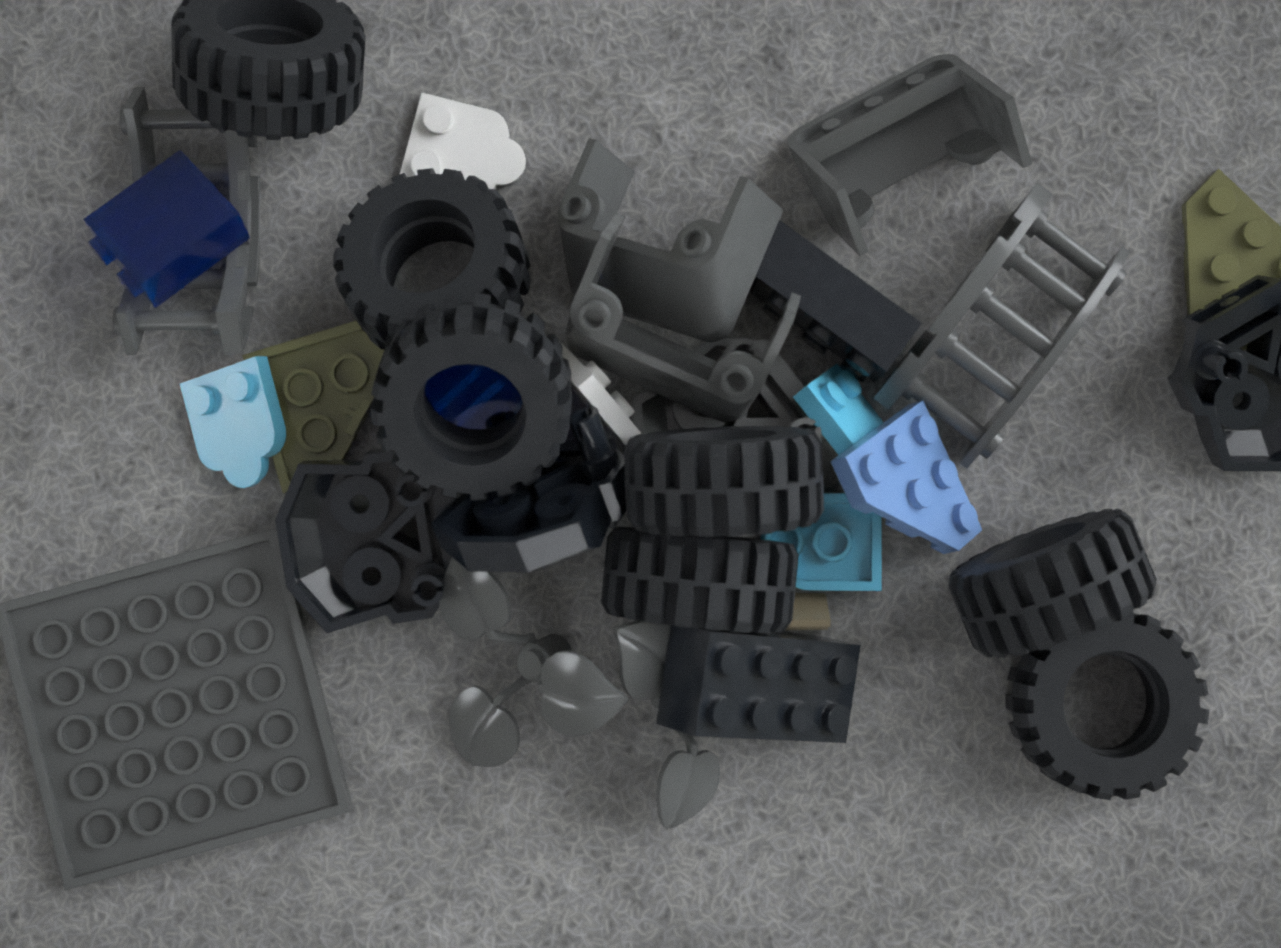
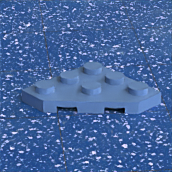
[830,400,982,554]

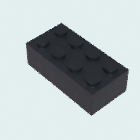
[747,220,922,382]
[656,625,861,743]

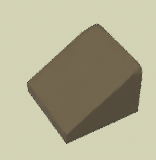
[786,593,831,630]

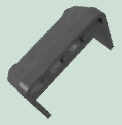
[787,54,1032,256]
[558,138,783,342]
[565,212,801,422]

